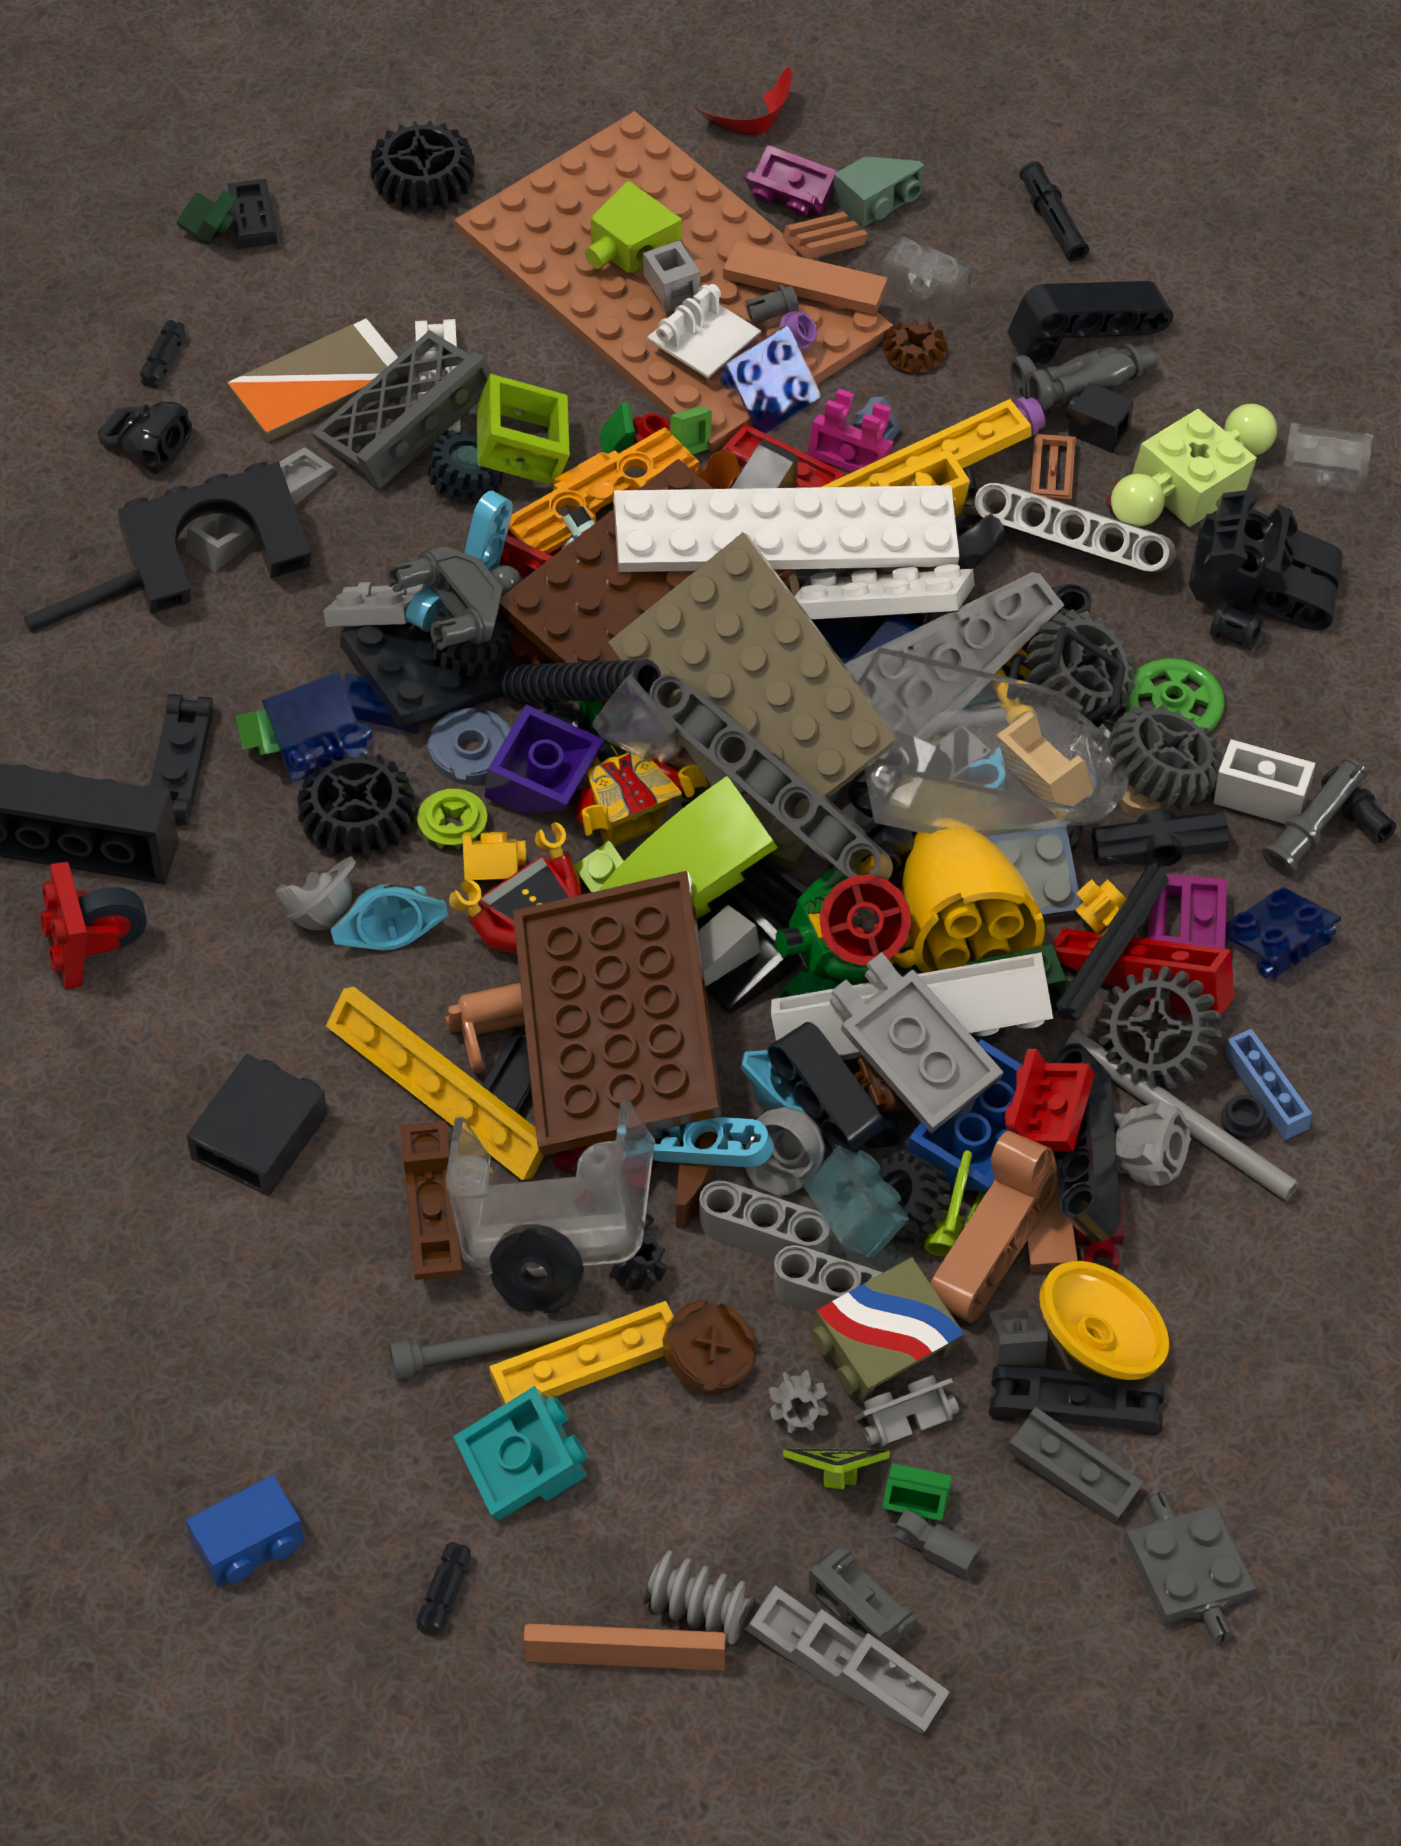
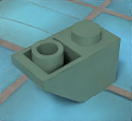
[833,156,925,227]

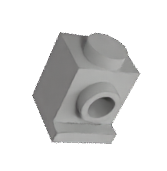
[643,240,700,313]

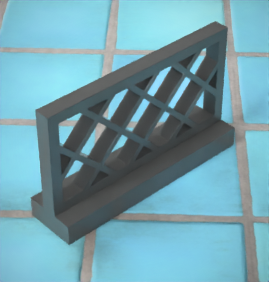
[312,330,493,489]

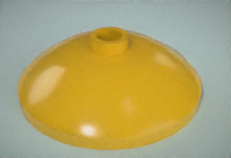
[1039,1261,1169,1380]

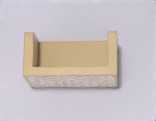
[996,711,1094,817]

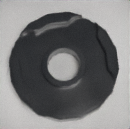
[489,1224,584,1313]

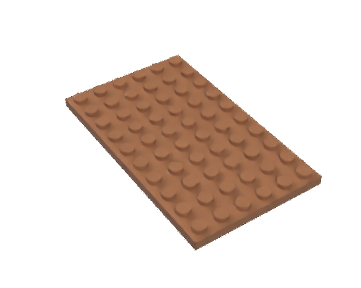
[454,111,893,453]

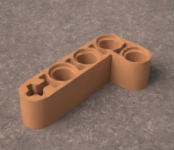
[930,1131,1058,1323]

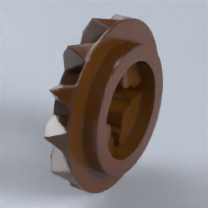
[883,319,947,373]

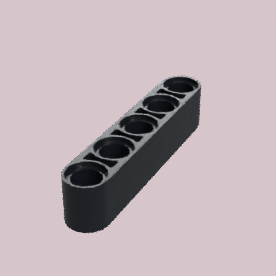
[1052,1043,1121,1243]

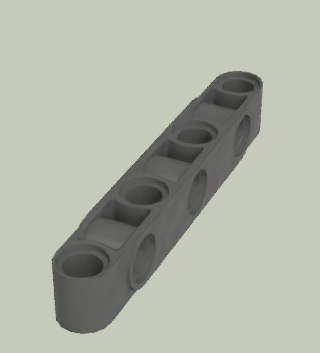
[649,674,893,880]

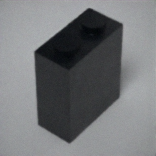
[186,1054,328,1197]

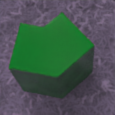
[882,1463,952,1521]

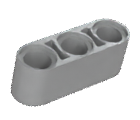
[699,1181,830,1259]
[773,1245,883,1313]

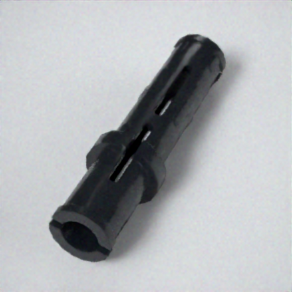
[1019,161,1090,262]

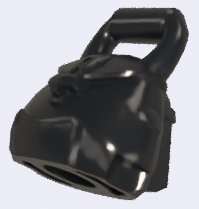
[97,401,192,474]

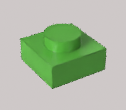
[670,406,712,455]

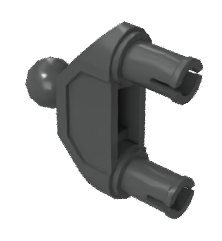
[386,547,522,649]

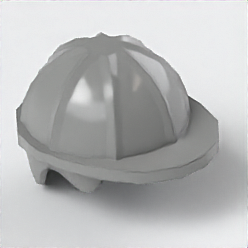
[275,857,356,931]
[745,1107,825,1196]

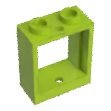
[477,374,570,486]

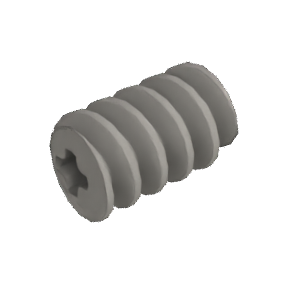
[643,1550,755,1645]

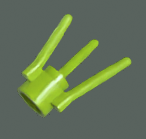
[923,1150,987,1257]

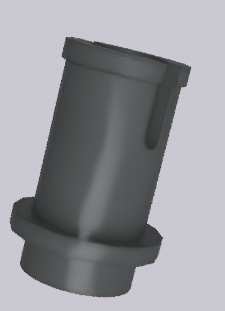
[745,285,799,325]

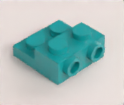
[453,1386,589,1521]

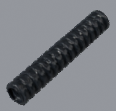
[500,659,661,703]

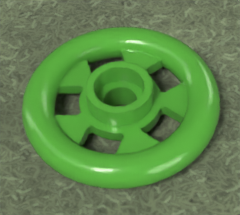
[1123,658,1225,733]

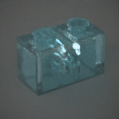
[803,1145,909,1259]

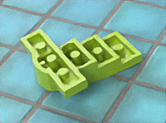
[574,776,778,919]

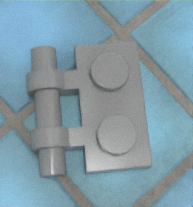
[323,582,426,627]

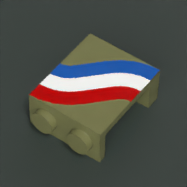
[811,1257,964,1405]

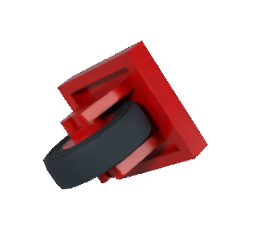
[40,862,147,989]

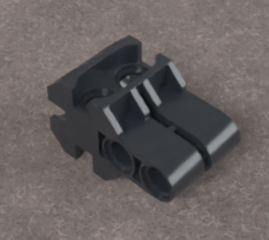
[1189,490,1343,631]

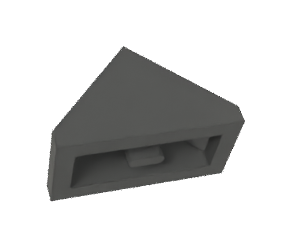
[987,1307,1048,1368]

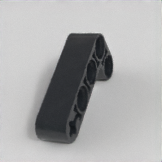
[1008,281,1174,367]

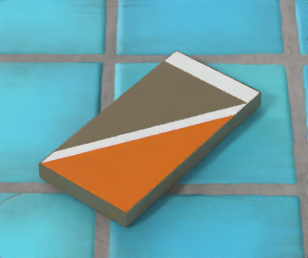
[226,318,408,443]

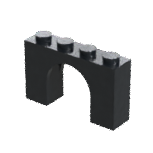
[118,462,311,614]

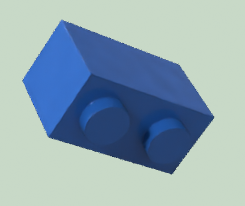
[185,1475,304,1587]

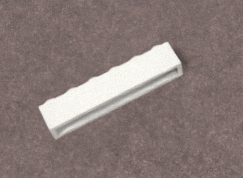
[771,952,1053,1060]

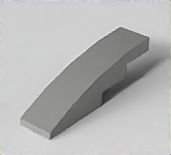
[745,1585,950,1734]

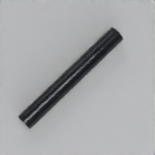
[24,570,140,632]

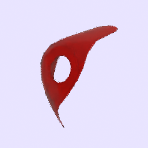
[695,67,792,135]

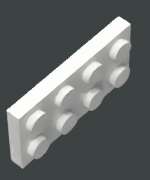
[794,564,975,619]

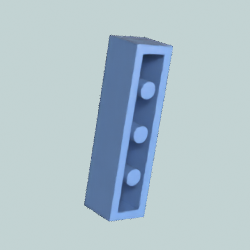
[1224,1028,1312,1140]

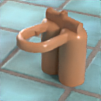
[444,982,525,1074]

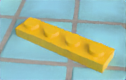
[489,1301,673,1405]

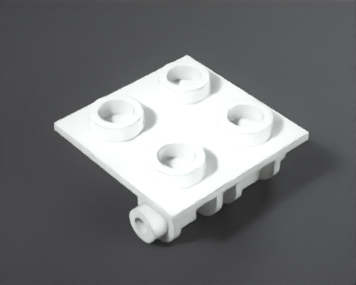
[647,284,761,379]

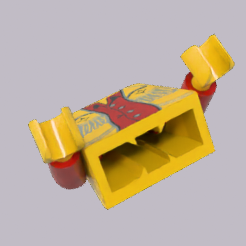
[576,744,710,847]

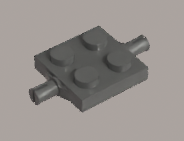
[1124,1490,1256,1644]

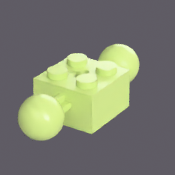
[1111,404,1277,527]

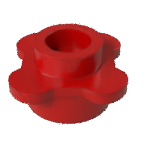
[632,413,670,444]

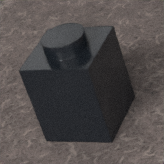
[1066,382,1134,453]

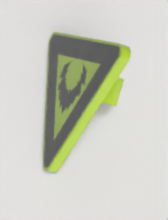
[783,1448,890,1489]

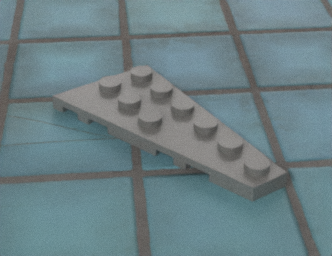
[844,572,1064,778]

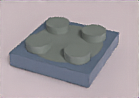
[986,826,1081,919]

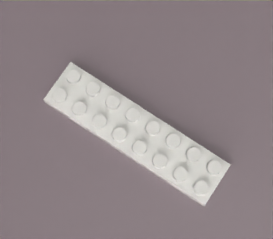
[613,485,959,572]

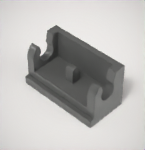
[809,1545,917,1648]

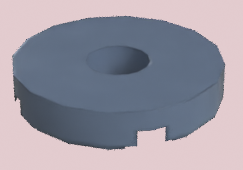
[428,708,511,784]

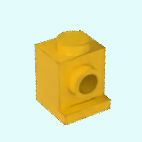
[462,832,526,881]

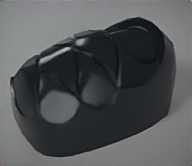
[935,512,1006,570]

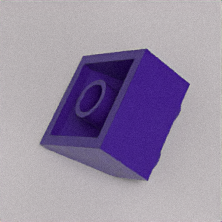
[484,705,604,815]

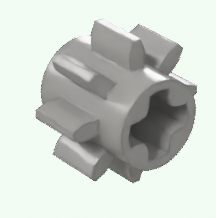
[768,1370,828,1433]

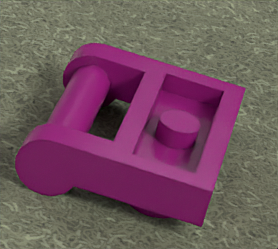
[1145,874,1227,949]

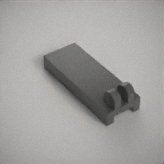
[1006,1407,1144,1524]

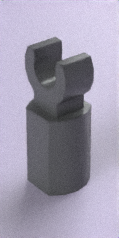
[894,1510,981,1579]

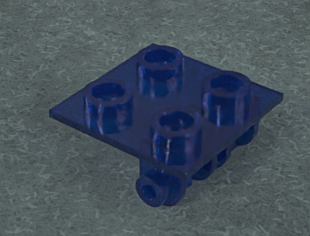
[719,325,821,433]
[262,671,372,783]
[1225,887,1341,978]

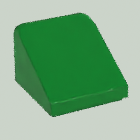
[599,402,634,454]

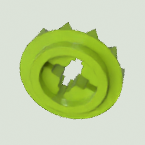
[417,789,487,851]

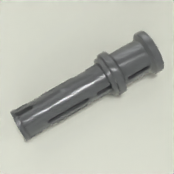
[1262,757,1368,876]

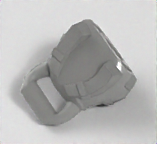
[1113,1101,1191,1186]

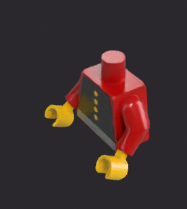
[449,822,582,955]

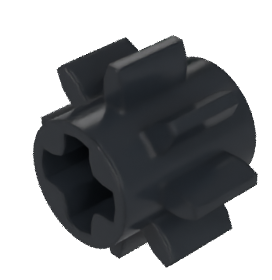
[607,1233,668,1293]

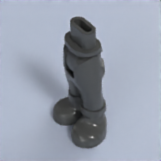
[1010,343,1157,412]

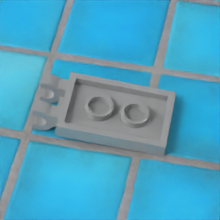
[830,952,1003,1133]

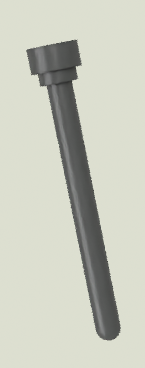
[389,1313,616,1380]

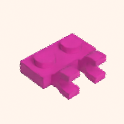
[807,388,893,472]

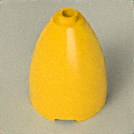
[902,817,1045,973]

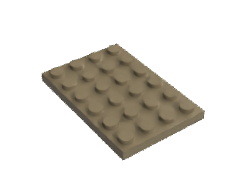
[608,532,901,841]

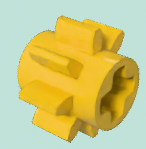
[1075,879,1126,933]

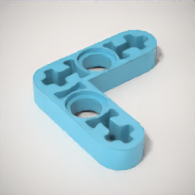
[406,491,513,632]
[639,1117,773,1167]

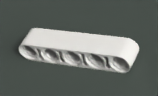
[975,483,1176,572]

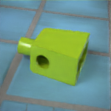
[585,181,682,273]

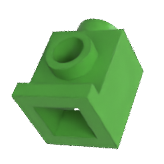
[236,704,304,755]

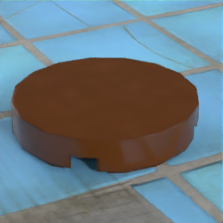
[662,1300,756,1394]

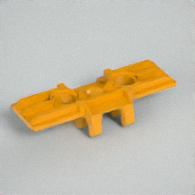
[508,427,700,554]

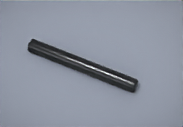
[1056,864,1169,1021]

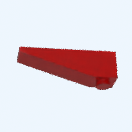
[1051,928,1235,1015]

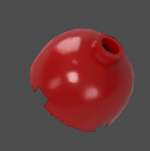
[820,874,911,966]

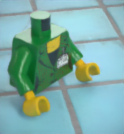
[775,855,917,985]

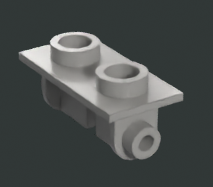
[854,1375,959,1447]

